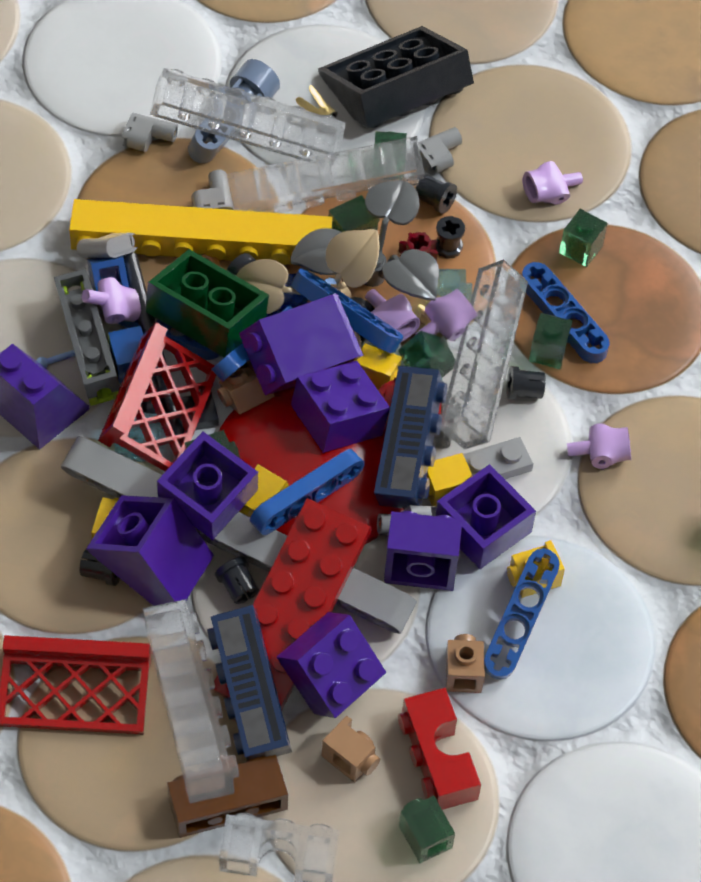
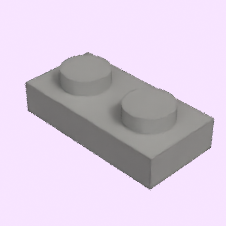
[463,437,533,479]

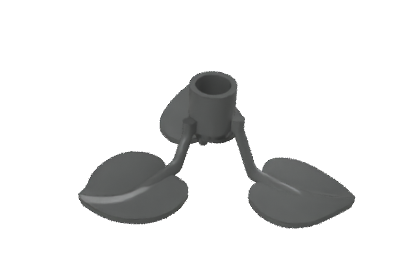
[291,180,439,301]

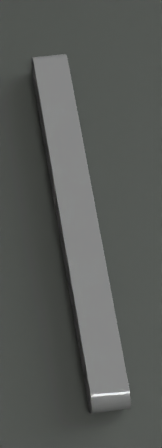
[61,436,417,634]

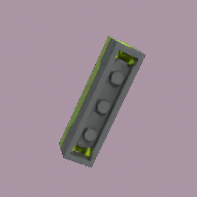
[54,268,120,406]

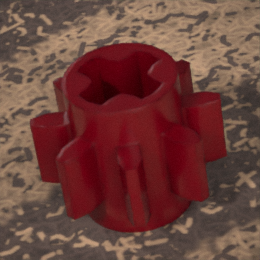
[398,232,438,261]

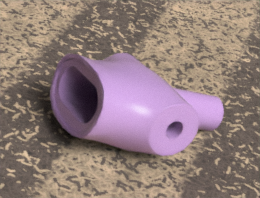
[522,161,583,204]
[81,277,141,324]
[365,289,420,342]
[415,289,478,344]
[567,424,632,469]

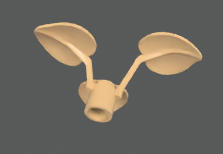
[236,229,380,348]

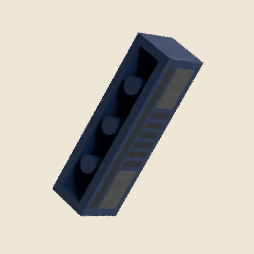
[374,366,448,509]
[207,605,292,760]

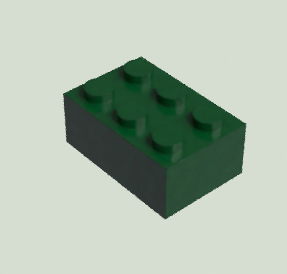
[145,249,269,358]

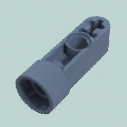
[188,59,280,164]

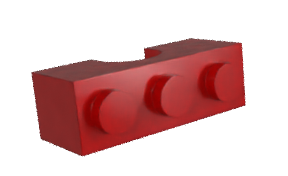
[398,688,481,812]

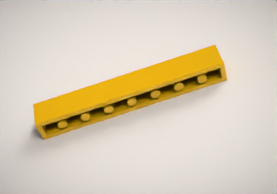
[69,199,332,265]

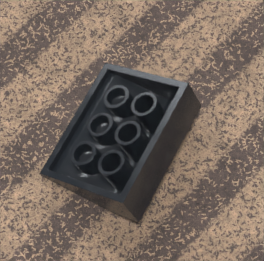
[318,26,474,128]

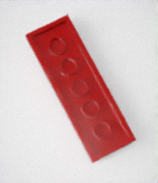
[210,498,372,710]

